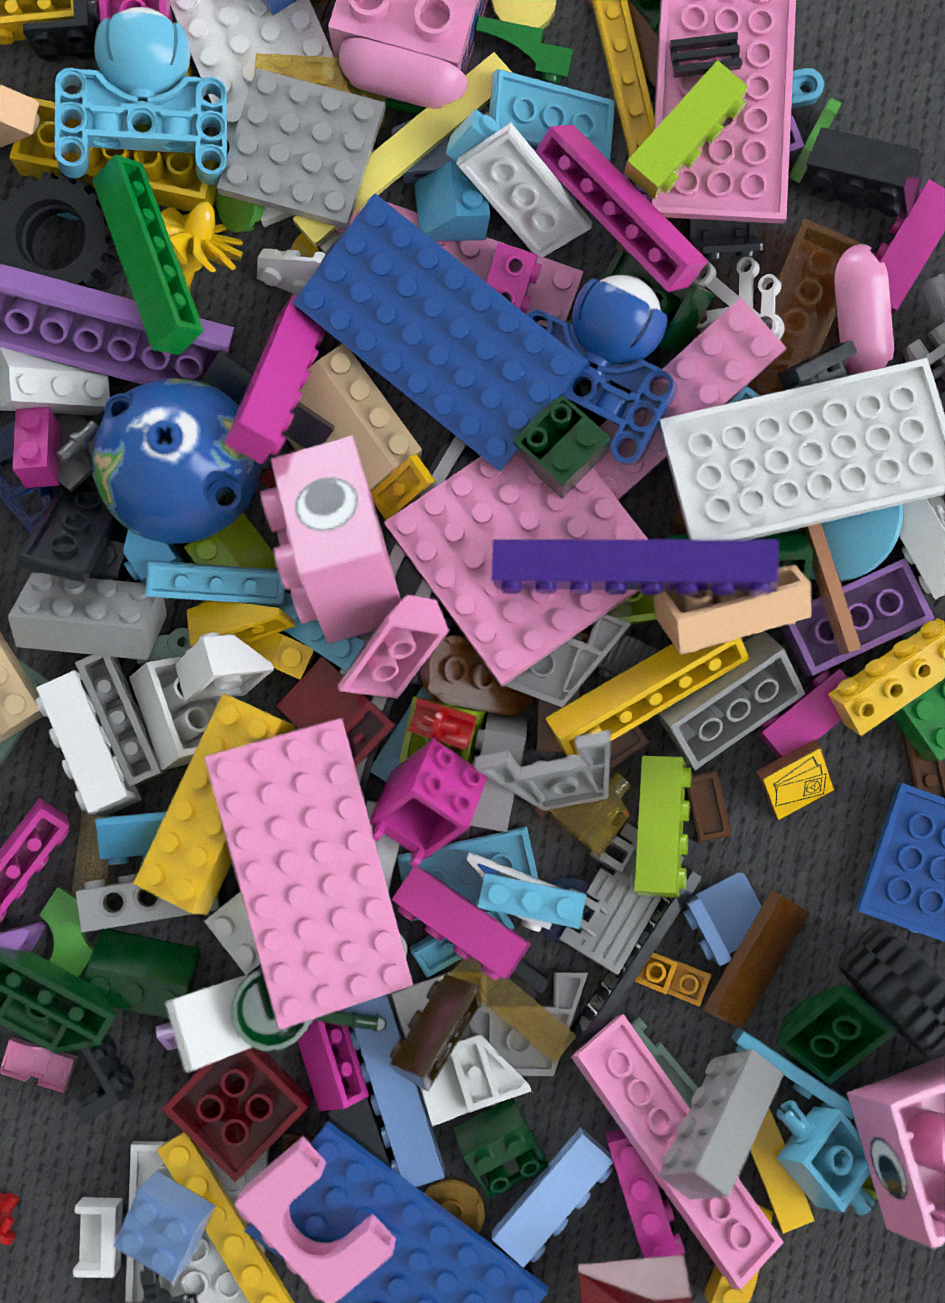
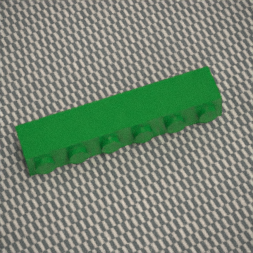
[92,155,204,355]

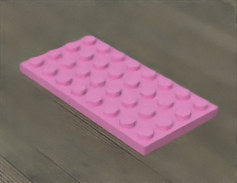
[651,0,796,224]
[204,718,413,1030]

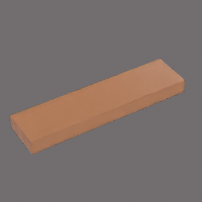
[799,523,861,655]

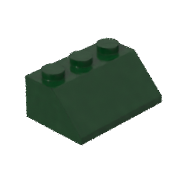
[84,928,201,1019]

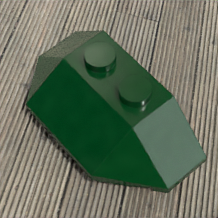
[0,948,117,1053]

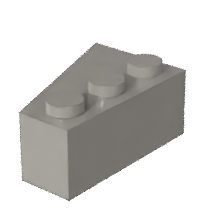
[470,713,528,832]

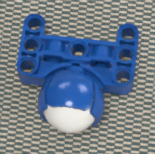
[527,275,677,466]

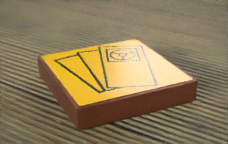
[756,739,835,822]

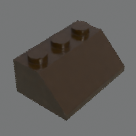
[389,974,482,1092]

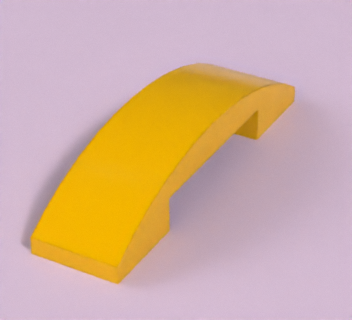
[750,1108,814,1234]

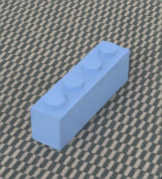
[492,1127,614,1268]

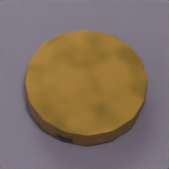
[424,1177,485,1234]

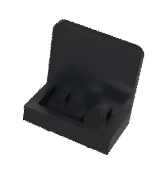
[22,0,101,62]
[688,219,765,259]

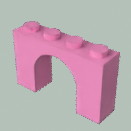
[235,1137,396,1303]

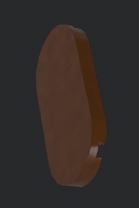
[420,636,535,716]

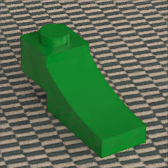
[476,16,573,83]

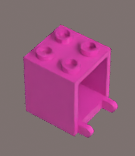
[369,738,488,868]

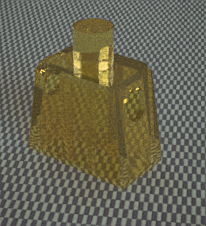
[549,773,631,858]

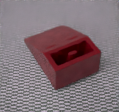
[276,656,396,769]

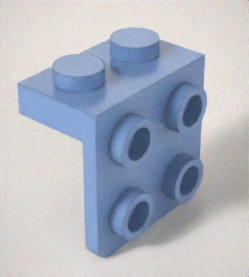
[683,872,762,966]

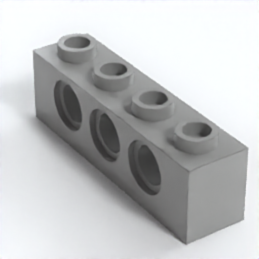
[75,655,167,787]
[76,873,221,933]

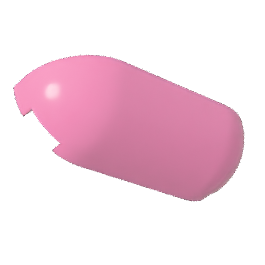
[339,38,468,109]
[834,244,894,375]

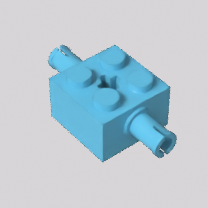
[776,1100,875,1215]

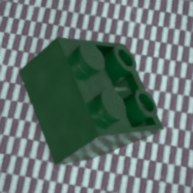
[513,394,611,499]
[453,1097,550,1199]

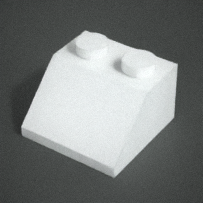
[175,632,274,702]

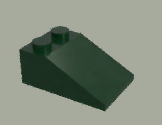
[603,249,714,353]
[776,984,898,1085]

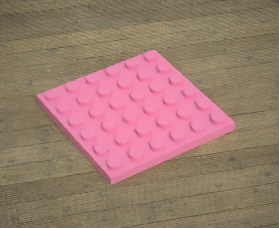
[384,451,648,687]

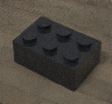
[806,127,923,217]

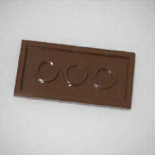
[703,890,809,1029]

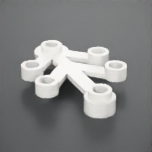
[693,257,784,340]

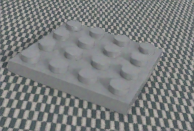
[217,68,385,229]

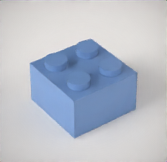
[113,1171,216,1282]

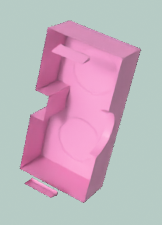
[0,1037,78,1093]

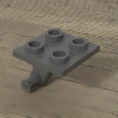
[56,414,99,493]

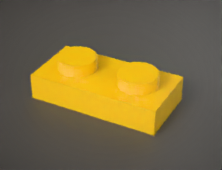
[371,454,435,520]

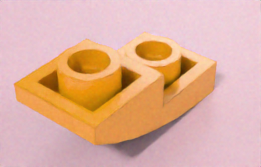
[635,952,712,1007]

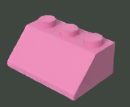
[338,595,449,699]

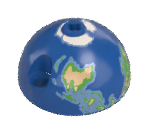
[92,378,261,543]

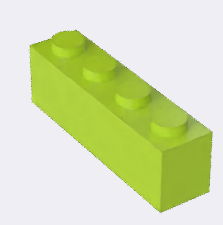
[624,60,748,199]
[634,756,691,898]

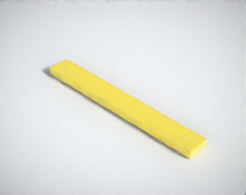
[293,52,512,247]

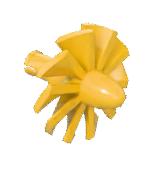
[161,201,243,291]

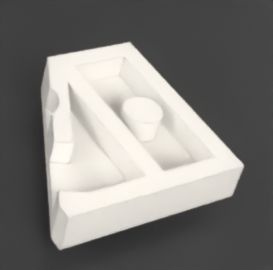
[257,248,326,296]

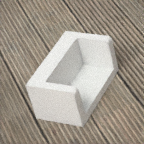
[73,1197,123,1278]

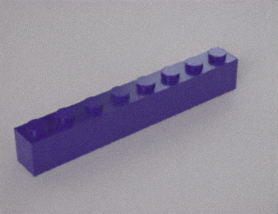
[491,539,779,596]

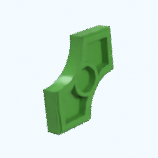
[789,98,842,183]
[39,886,94,978]

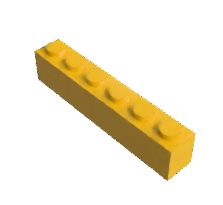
[545,637,749,756]

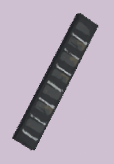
[569,864,702,1045]

